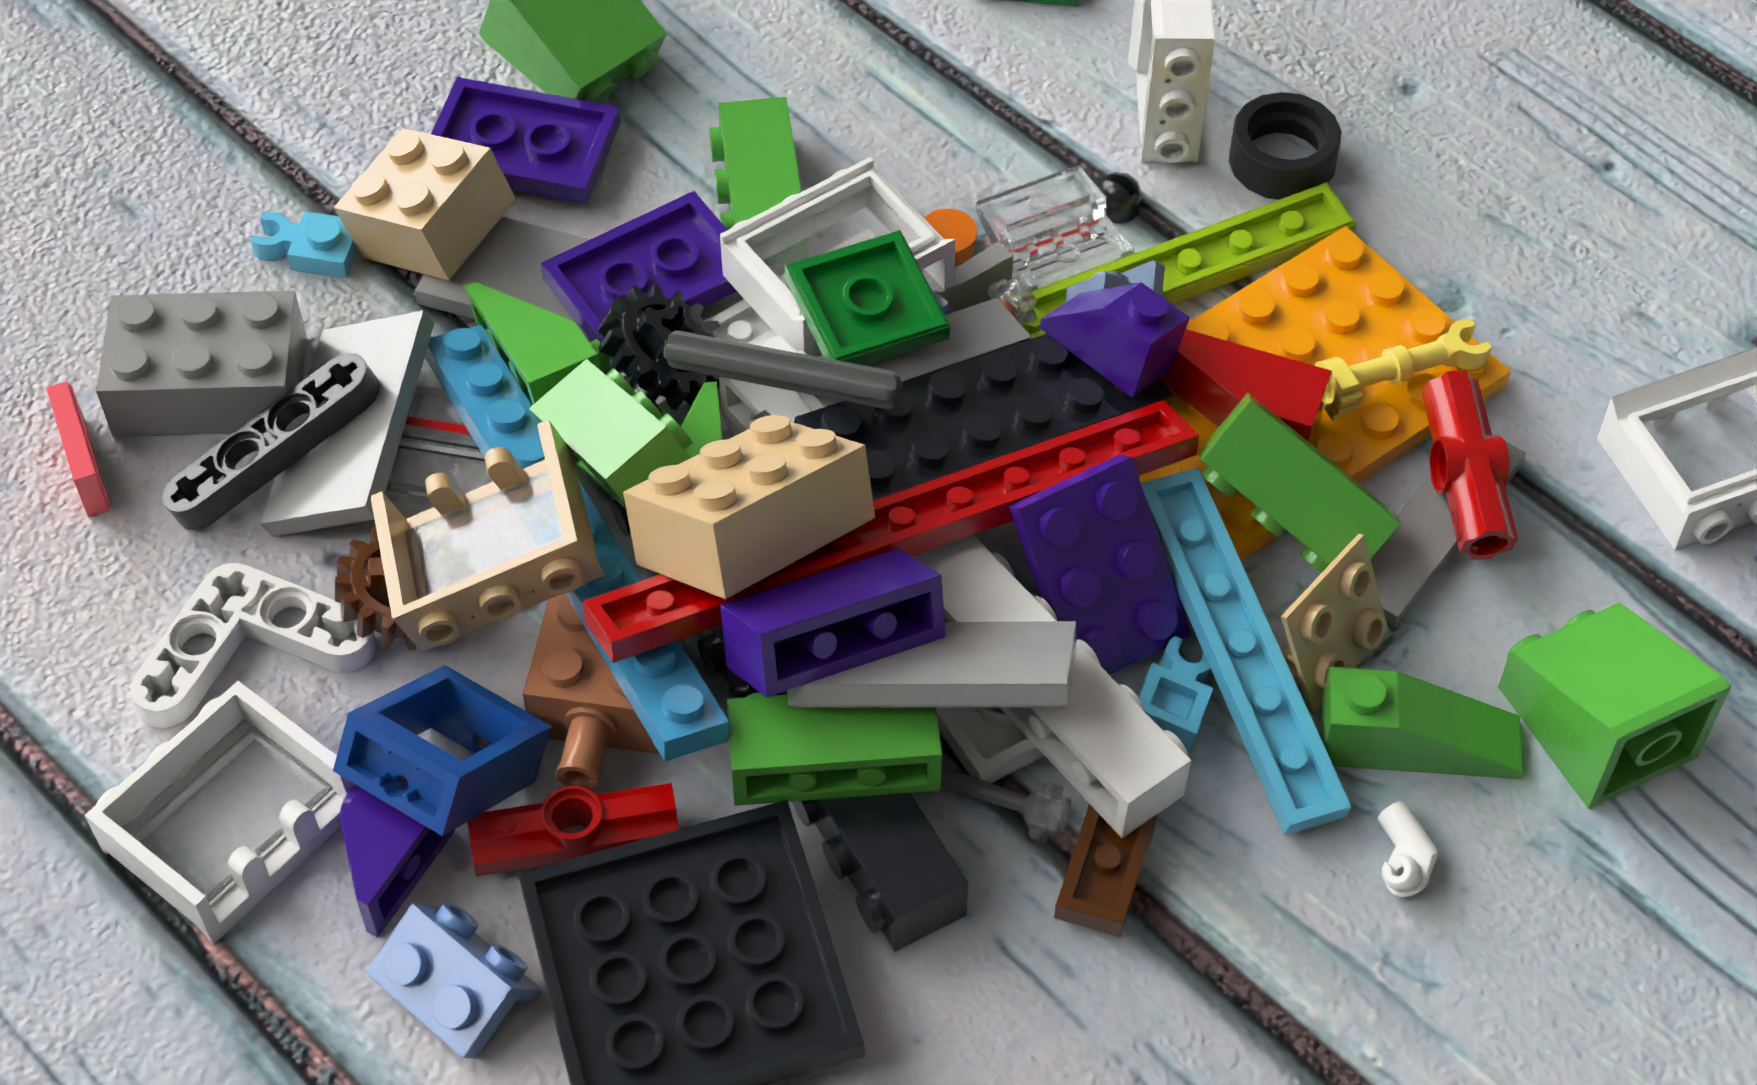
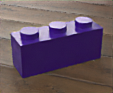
[720,549,946,697]

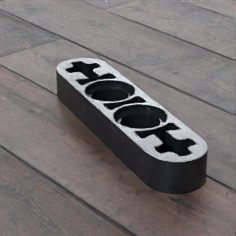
[162,353,380,530]

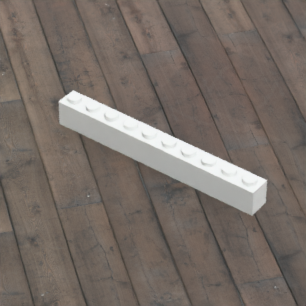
[719,334,1191,838]

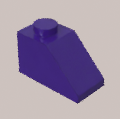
[1039,282,1190,398]
[339,775,455,938]

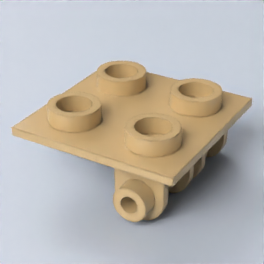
[1281,534,1389,714]

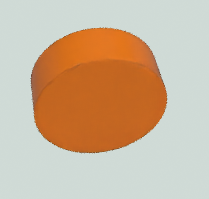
[924,209,977,265]

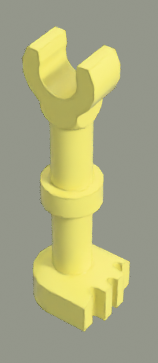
[1314,319,1492,421]

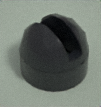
[1094,172,1142,224]

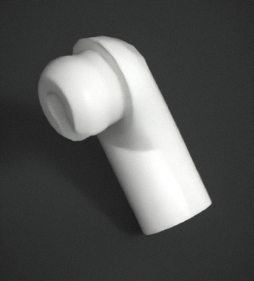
[1377,801,1438,897]

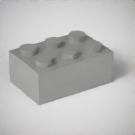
[96,290,307,437]

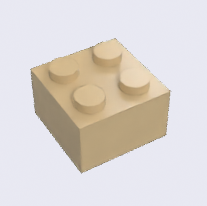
[334,128,516,281]

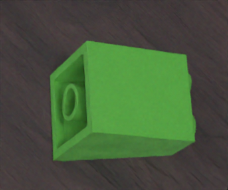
[479,0,667,103]
[1498,602,1731,809]

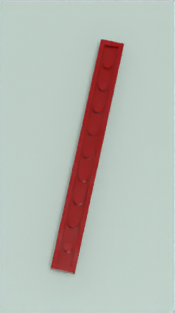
[582,400,1199,663]

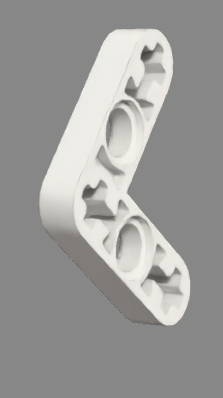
[130,563,376,729]

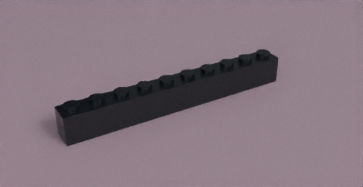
[587,402,969,952]

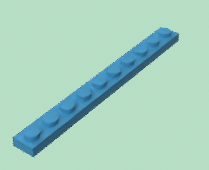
[425,325,729,762]

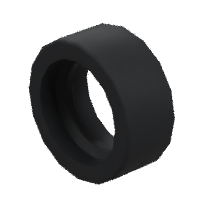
[1228,92,1342,200]

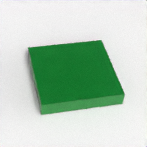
[784,230,951,366]

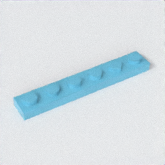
[1141,468,1352,836]

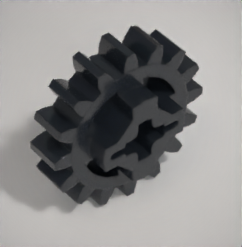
[597,285,721,410]

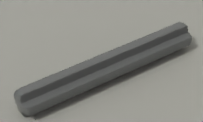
[663,330,903,410]

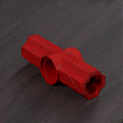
[1422,371,1518,560]
[468,783,679,876]

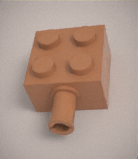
[523,594,686,789]

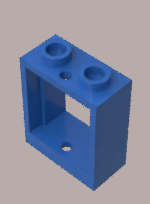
[333,665,552,836]

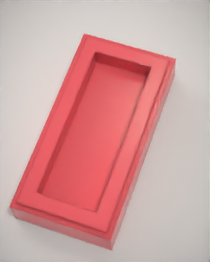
[46,381,111,517]

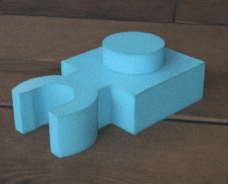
[251,211,358,279]
[1138,636,1213,750]

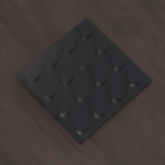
[518,800,866,1085]

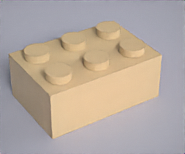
[623,415,875,599]

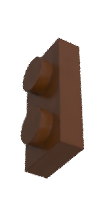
[1054,804,1159,938]

